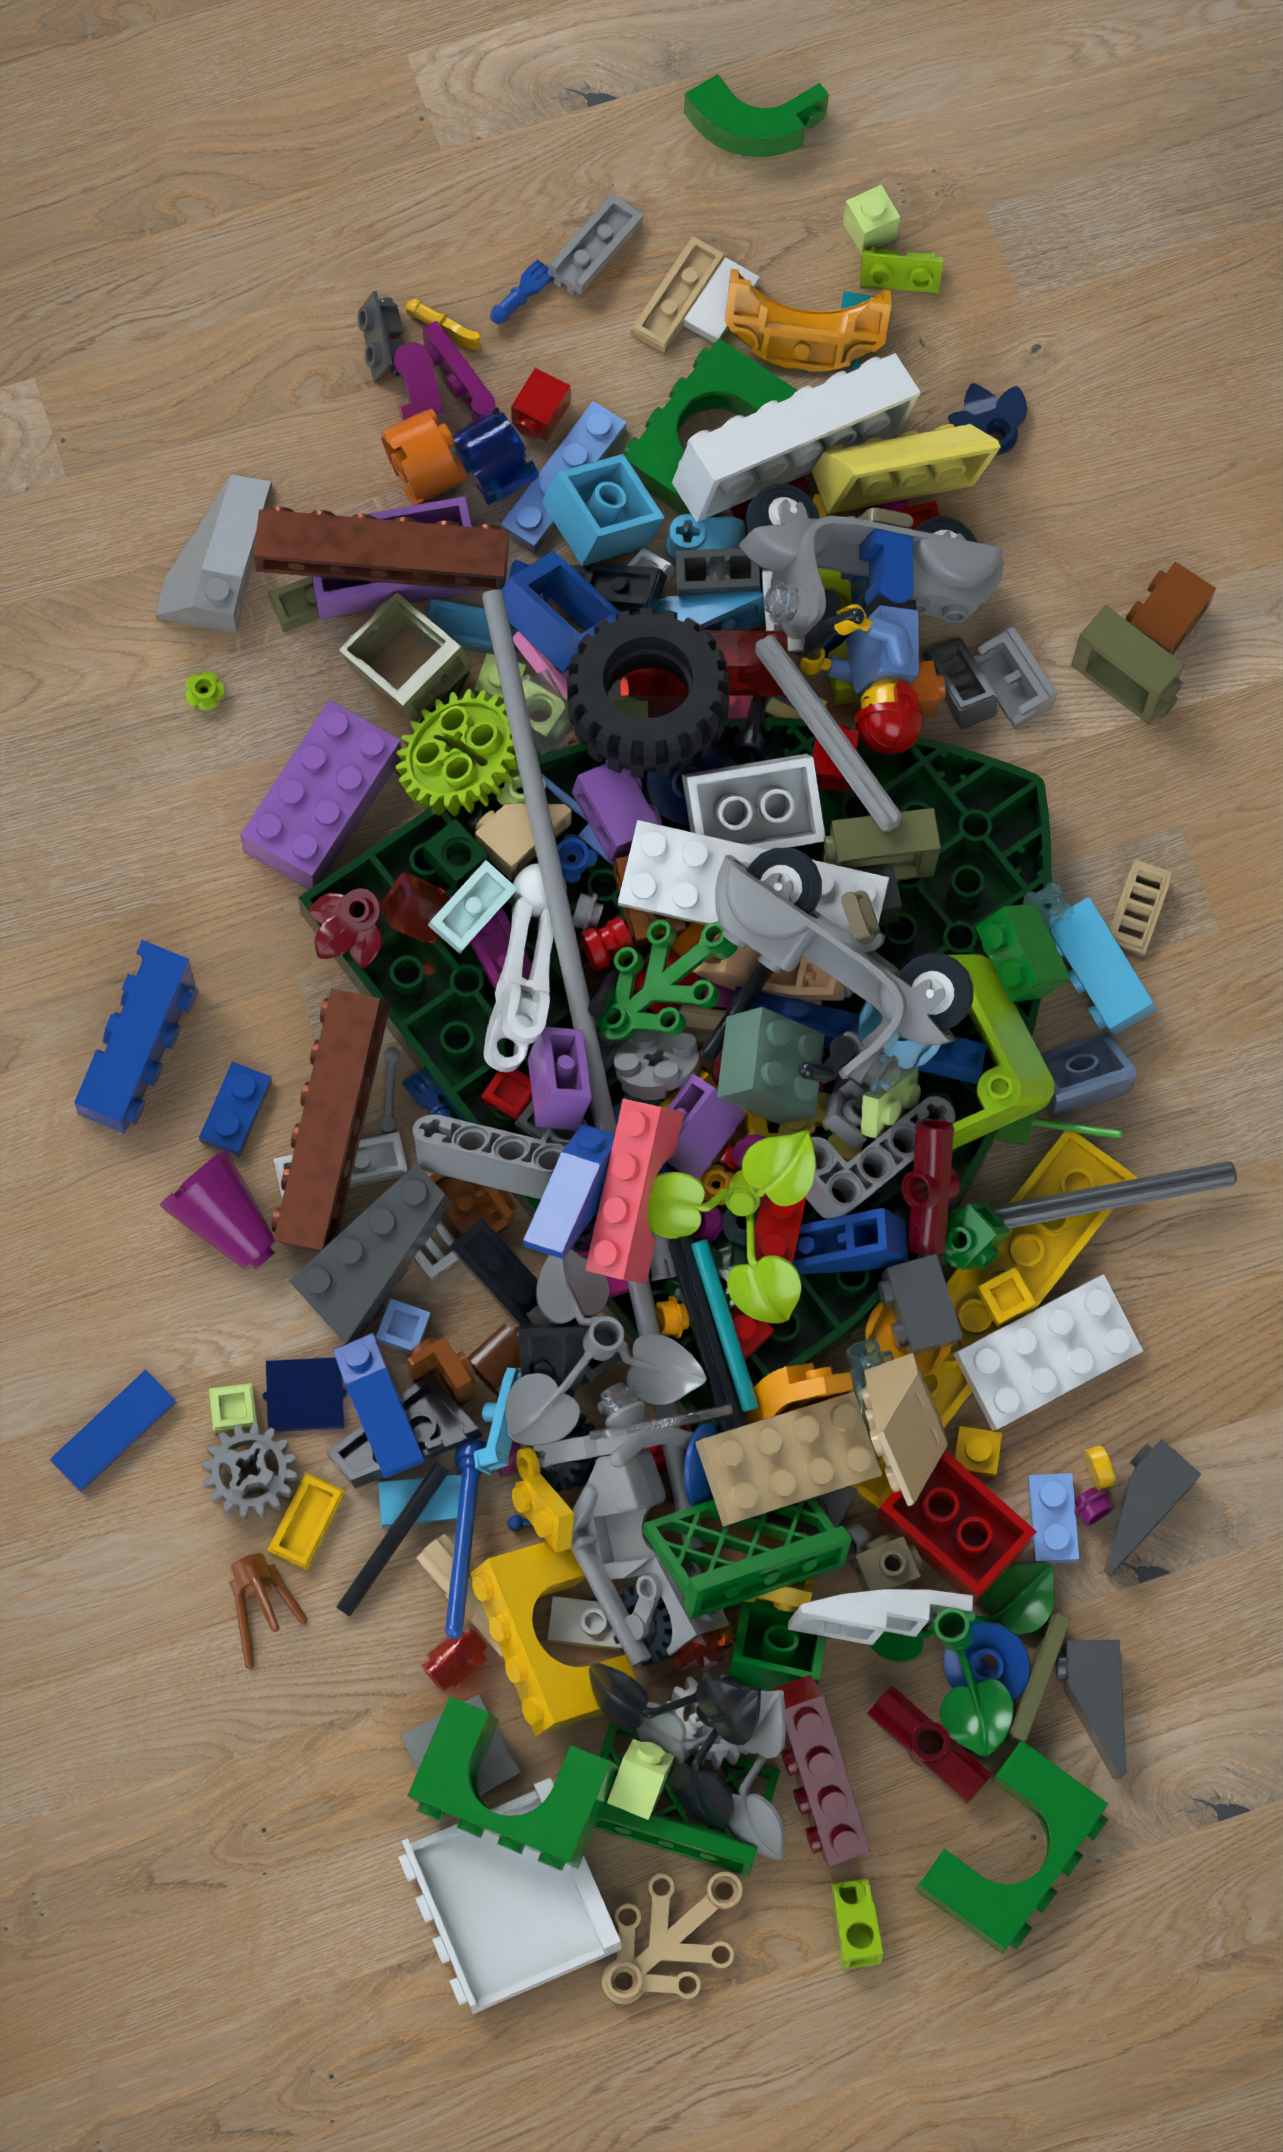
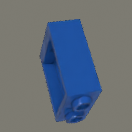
[502,551,620,673]

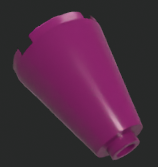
[160,1149,275,1270]

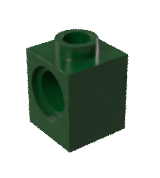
[423,819,489,893]

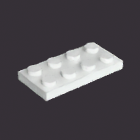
[953,1274,1143,1431]

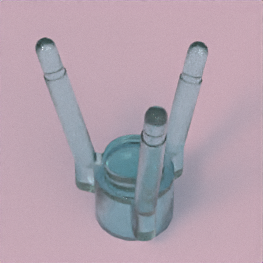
[846,1340,894,1438]

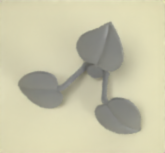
[505,1249,706,1446]
[636,1690,786,1860]

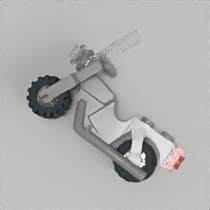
[526,1383,736,1671]

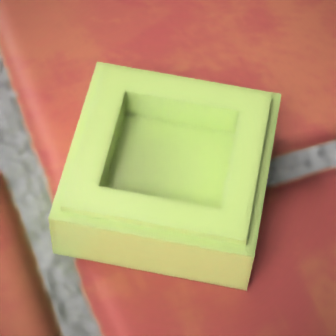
[209,1383,257,1434]

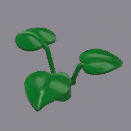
[869,1562,1055,1757]

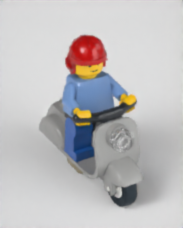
[739,483,1004,755]

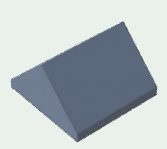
[1041,1032,1137,1119]

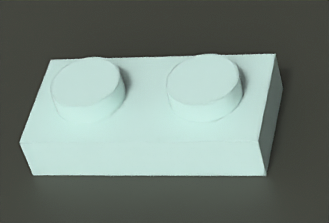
[428,860,518,954]

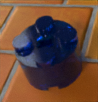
[452,407,539,506]

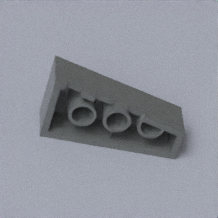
[289,1163,453,1344]

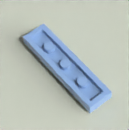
[500,401,627,552]

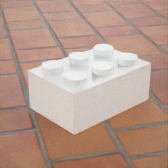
[682,754,825,850]

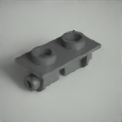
[357,291,405,383]

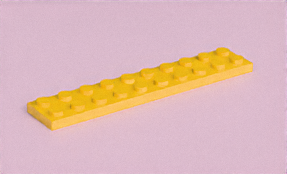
[851,1131,1137,1511]

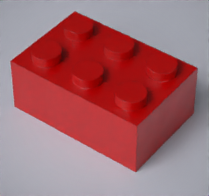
[877,1450,1037,1605]

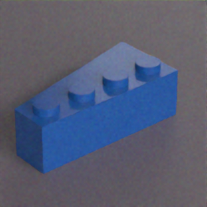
[74,940,198,1134]

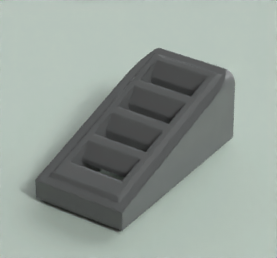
[924,638,997,729]

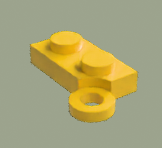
[512,1447,574,1553]

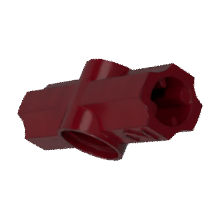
[902,1119,960,1255]
[866,1685,992,1804]

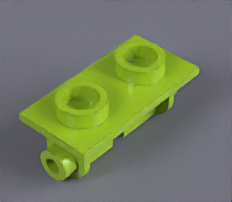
[859,246,943,293]

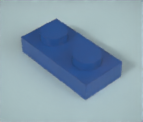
[199,1061,272,1157]

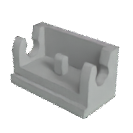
[973,626,1057,729]

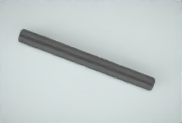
[990,1161,1237,1229]

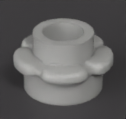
[572,893,604,931]

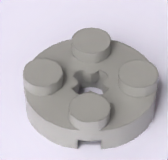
[614,1031,701,1100]

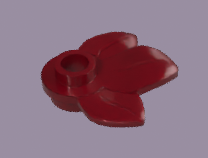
[309,888,383,969]

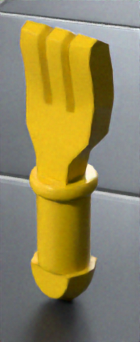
[406,299,481,351]

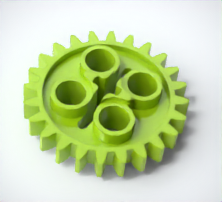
[396,689,519,816]

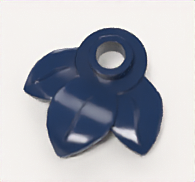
[948,383,1027,455]

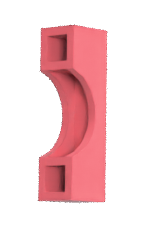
[585,1099,684,1284]

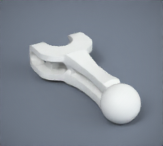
[483,863,567,1072]

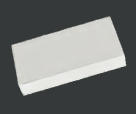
[683,257,760,343]

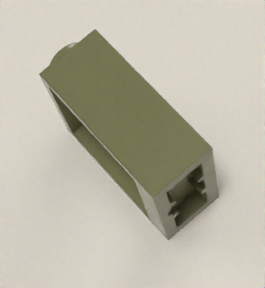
[339,592,474,722]
[1071,605,1184,725]
[821,808,941,881]

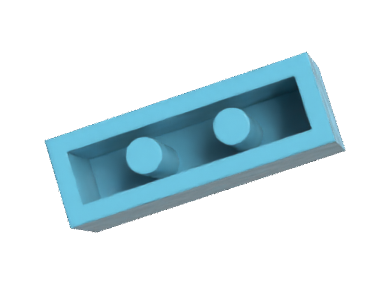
[1050,897,1158,1036]

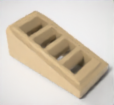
[1109,860,1173,957]

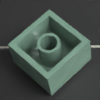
[717,1007,825,1124]

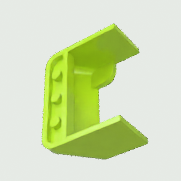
[948,954,1055,1149]

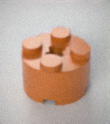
[380,408,468,505]

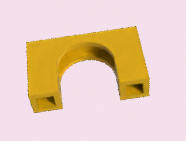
[470,1542,636,1737]

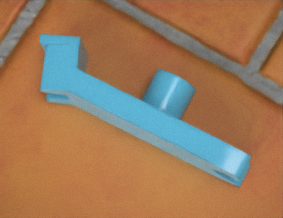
[474,1367,521,1475]

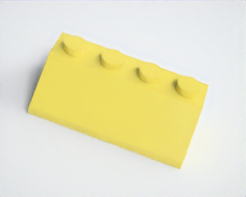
[812,424,1001,514]

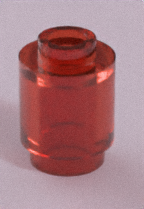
[421,1628,488,1692]

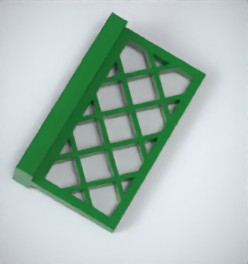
[642,1498,852,1619]
[595,1721,781,1877]

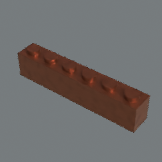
[254,506,509,591]
[271,988,391,1252]

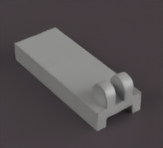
[548,194,644,297]

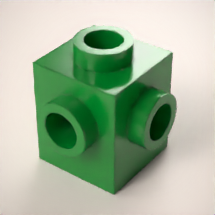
[941,1201,1012,1270]

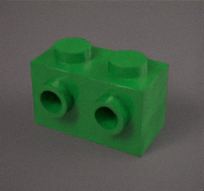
[975,903,1071,1002]

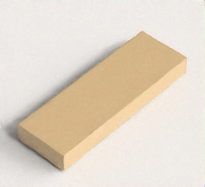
[630,236,727,354]

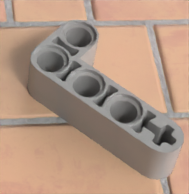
[805,1096,955,1219]
[412,1114,587,1199]

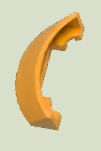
[725,268,892,372]

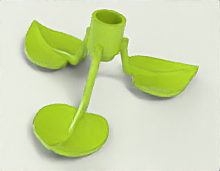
[648,1130,816,1323]

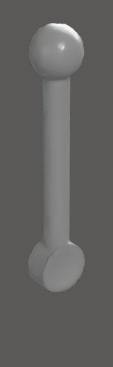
[379,1047,400,1134]

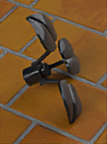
[589,1662,761,1830]

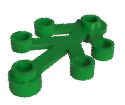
[598,920,738,1042]

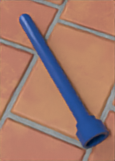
[445,1439,487,1639]

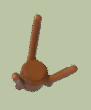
[229,1553,308,1669]

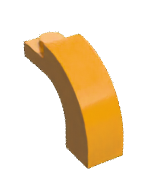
[743,1363,854,1425]

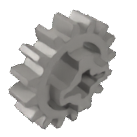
[202,1423,297,1520]

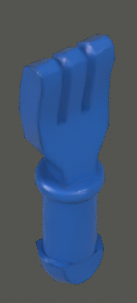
[490,259,554,324]
[402,1071,453,1118]

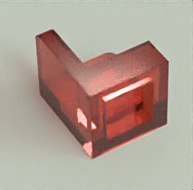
[381,872,449,944]

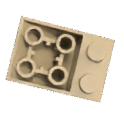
[861,1353,948,1506]

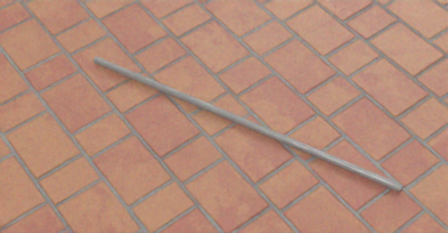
[482,590,706,1550]

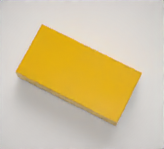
[267,1472,346,1571]

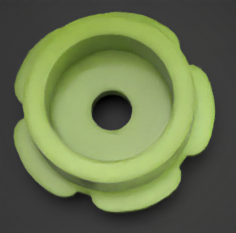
[184,671,225,711]

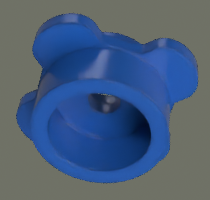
[557,834,597,884]

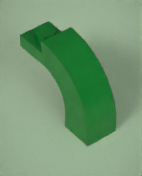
[684,74,829,157]

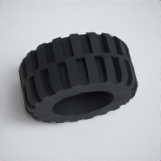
[567,608,729,778]

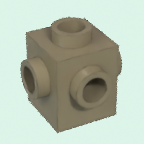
[851,1535,923,1592]

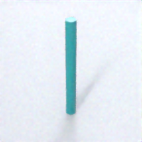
[690,1239,759,1412]

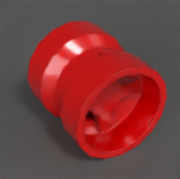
[580,916,635,972]

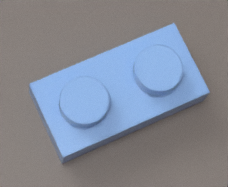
[1027,1473,1079,1564]

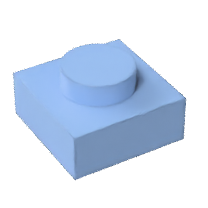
[375,1298,431,1354]

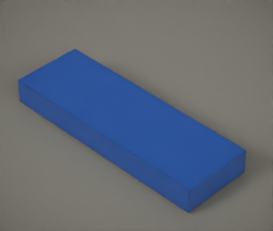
[50,1369,176,1492]

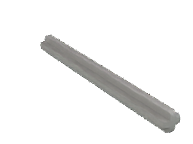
[755,635,902,832]

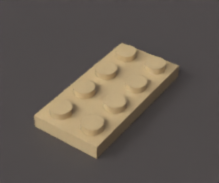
[695,1392,882,1527]

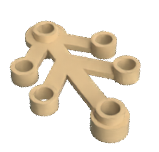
[602,1872,743,2005]

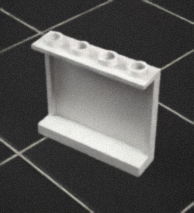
[398,1777,622,2014]

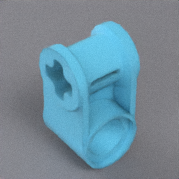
[665,514,746,562]

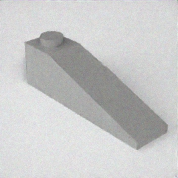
[156,474,272,634]

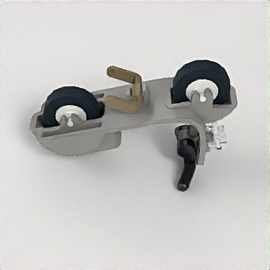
[715,848,974,1094]

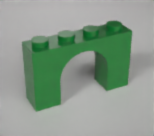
[622,338,798,517]
[407,1696,619,1871]
[915,1740,1109,1954]

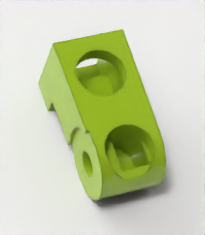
[831,1878,883,1970]

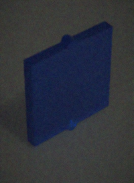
[262,1357,347,1432]

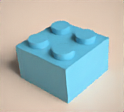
[541,454,665,566]

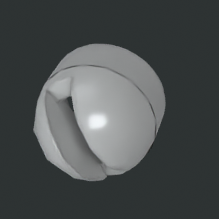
[844,1522,873,1561]

